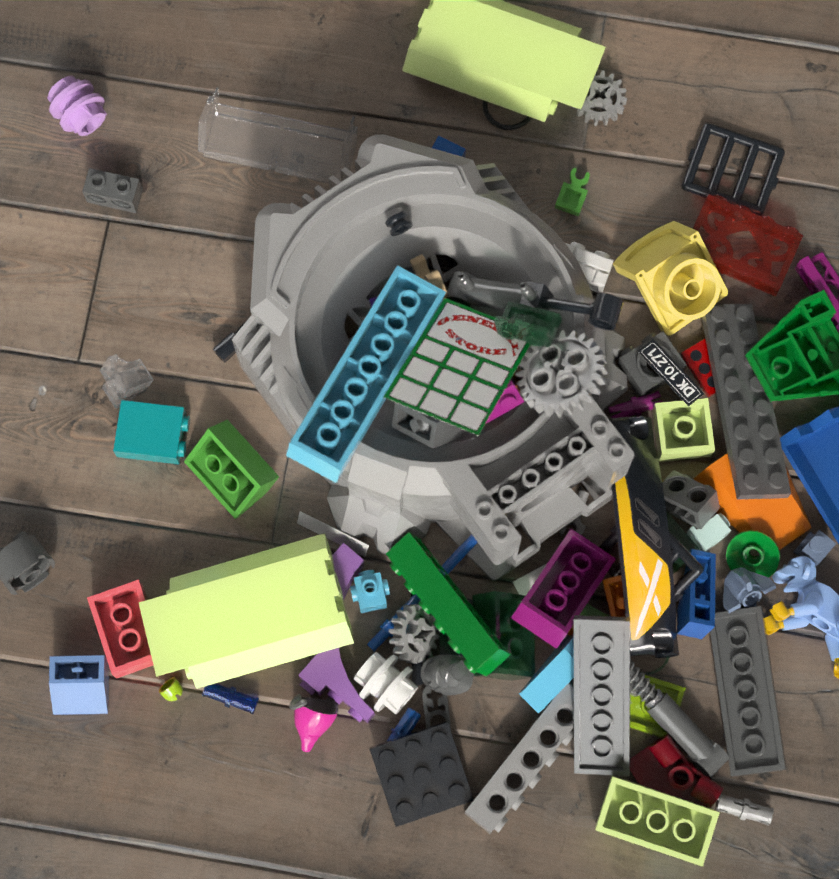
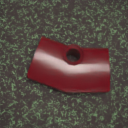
[630,734,724,808]

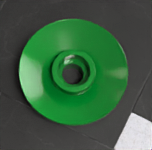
[726,530,780,577]

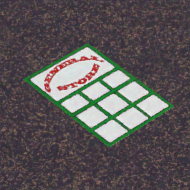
[383,298,536,436]

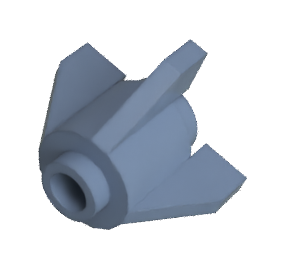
[723,568,776,613]

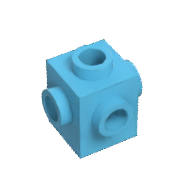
[350,570,390,613]

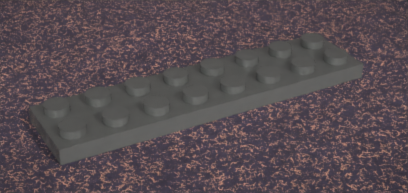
[701,304,791,500]

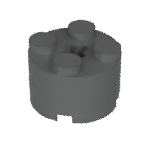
[0,531,55,595]

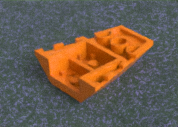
[694,453,812,550]

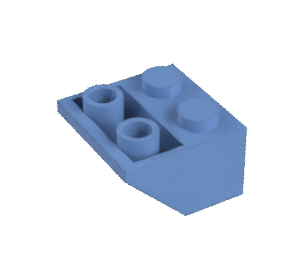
[49,655,109,715]

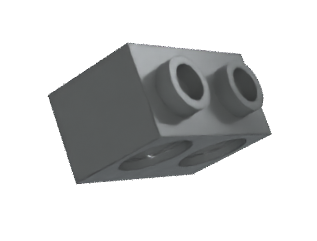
[82,168,143,213]
[662,470,720,529]

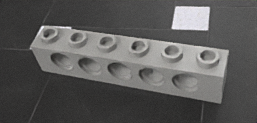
[464,683,574,834]

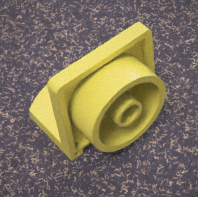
[613,221,728,336]

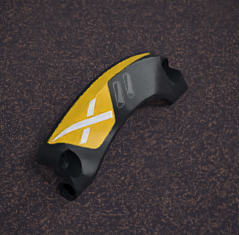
[609,416,679,658]

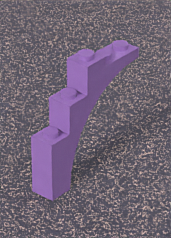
[298,543,375,723]

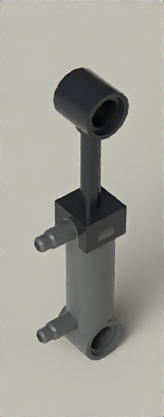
[446,271,623,331]

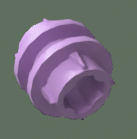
[47,76,107,136]

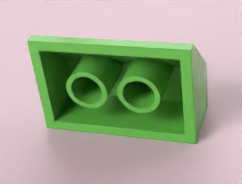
[184,419,279,519]

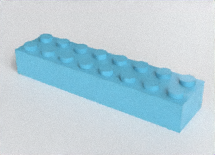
[286,265,446,483]

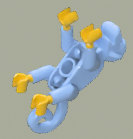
[764,556,839,679]

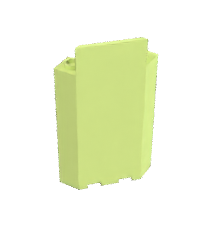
[402,0,606,122]
[139,533,354,688]

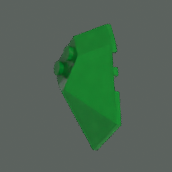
[745,290,839,402]

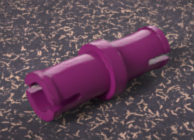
[608,391,663,418]

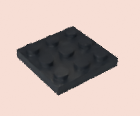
[369,721,474,827]

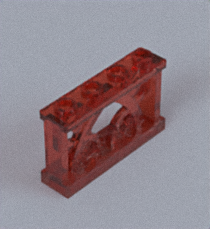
[693,194,803,297]

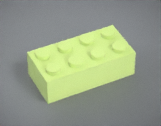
[595,775,719,866]

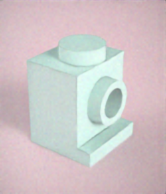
[686,513,731,552]

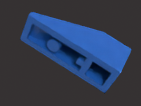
[677,549,716,639]

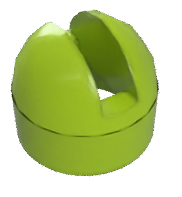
[158,677,183,702]

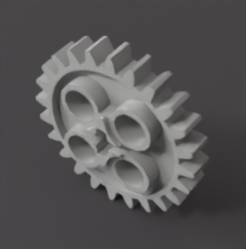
[516,330,608,417]

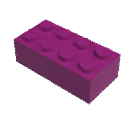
[511,529,616,649]

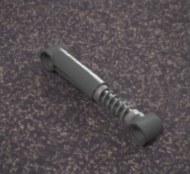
[630,662,729,778]

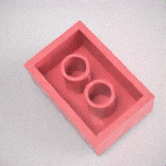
[87,580,153,679]

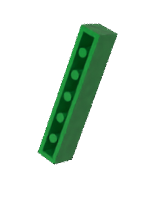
[386,532,511,677]

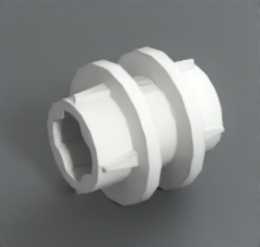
[354,652,418,714]

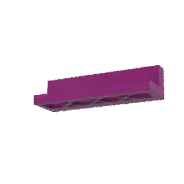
[795,252,839,333]

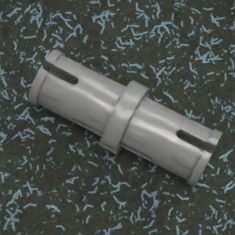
[715,794,774,825]

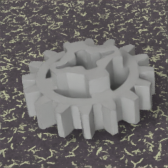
[573,70,627,126]
[389,605,440,664]

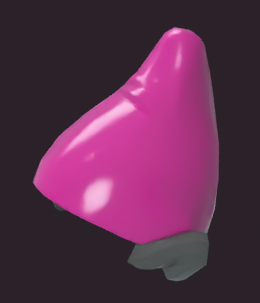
[289,694,338,752]

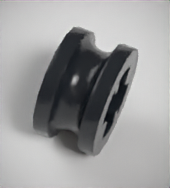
[385,211,413,236]

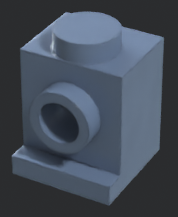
[793,530,836,566]

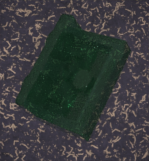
[494,301,562,348]

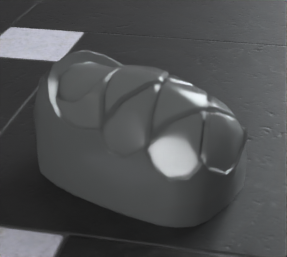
[421,655,474,696]

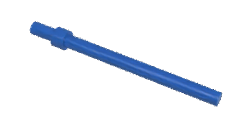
[367,534,478,652]

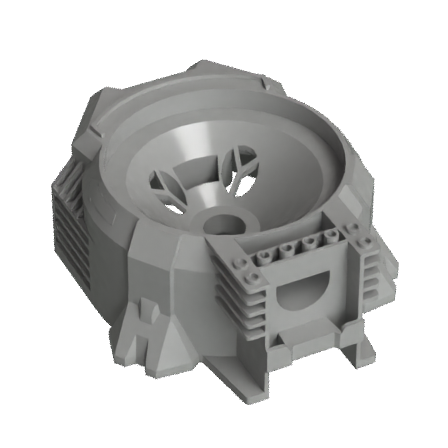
[232,134,634,581]

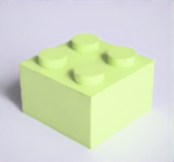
[652,398,715,462]

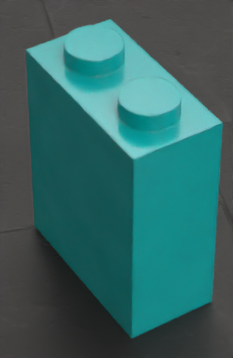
[113,400,190,464]

